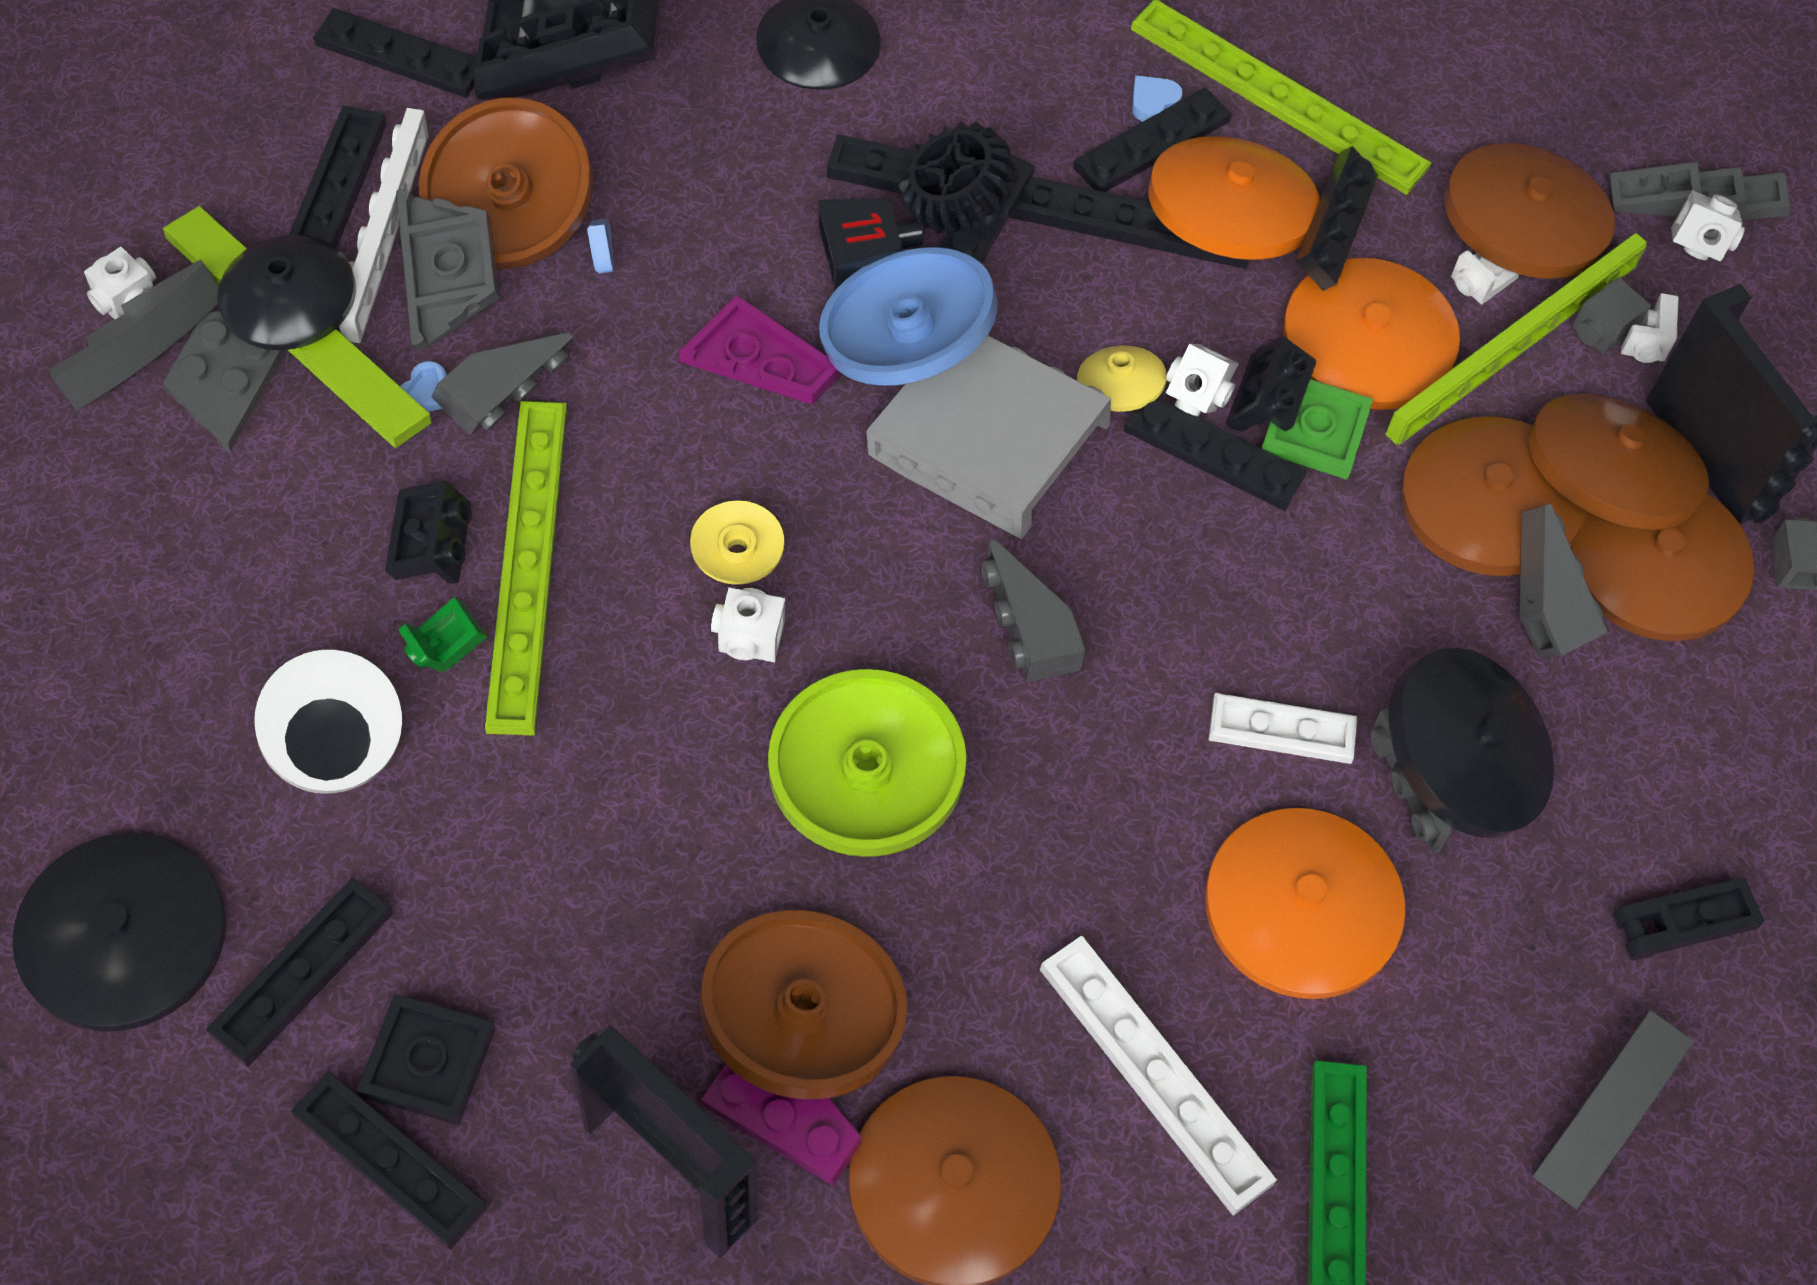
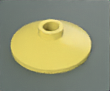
[1077,345,1167,412]
[690,501,784,584]

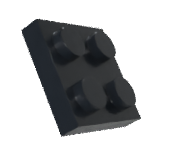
[356,994,495,1125]

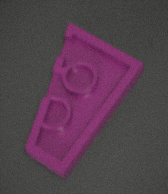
[679,295,840,405]
[701,1065,862,1187]

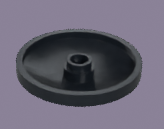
[1389,648,1554,838]
[13,833,226,1031]

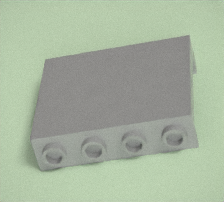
[866,335,1111,540]

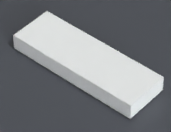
[1208,693,1357,764]

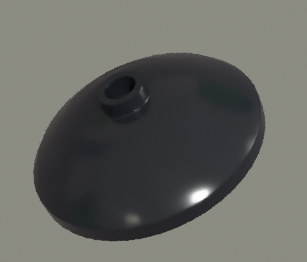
[756,0,880,90]
[218,235,356,350]

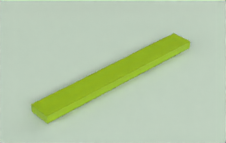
[1131,0,1431,195]
[163,206,431,449]
[1385,233,1647,445]
[485,401,567,736]

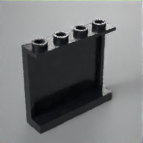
[1646,284,1817,524]
[570,1025,758,1259]

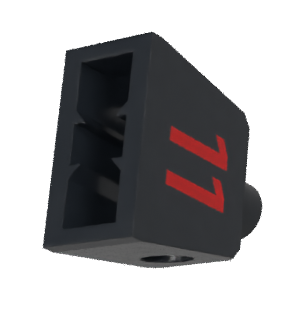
[818,199,923,290]

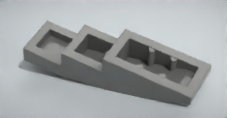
[1610,162,1790,220]
[48,259,219,411]
[1532,1010,1694,1210]

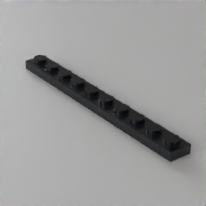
[827,134,1249,269]

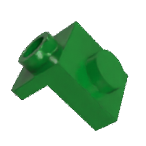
[398,597,487,672]

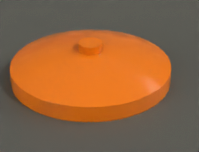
[1148,136,1320,260]
[1283,258,1460,410]
[1205,808,1405,999]

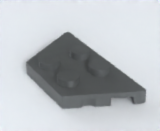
[396,190,500,351]
[163,311,287,451]

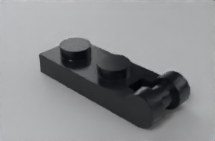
[1613,877,1765,961]

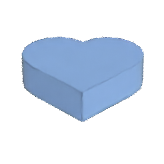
[1132,76,1182,122]
[587,219,614,274]
[400,361,446,412]

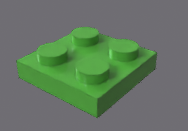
[1262,379,1373,480]

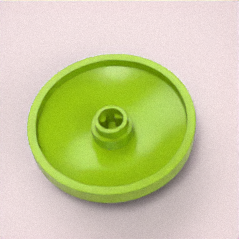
[768,669,966,857]

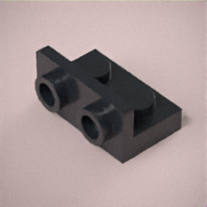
[1226,336,1316,432]
[385,481,472,583]

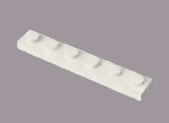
[339,108,429,343]
[1040,936,1277,1216]

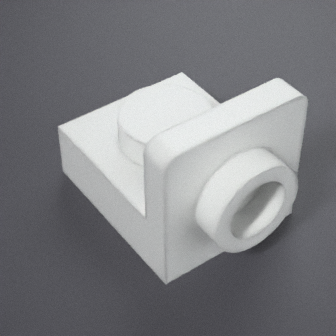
[1451,251,1519,305]
[1621,293,1678,363]

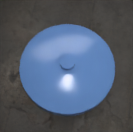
[819,248,998,386]

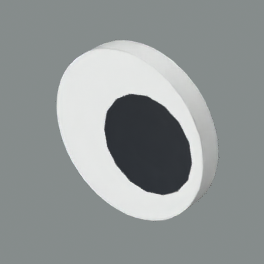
[255,650,402,794]

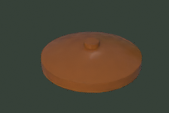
[419,98,594,269]
[1444,143,1615,279]
[1528,394,1709,530]
[1402,416,1587,576]
[1571,493,1754,641]
[699,910,907,1099]
[849,1076,1061,1285]

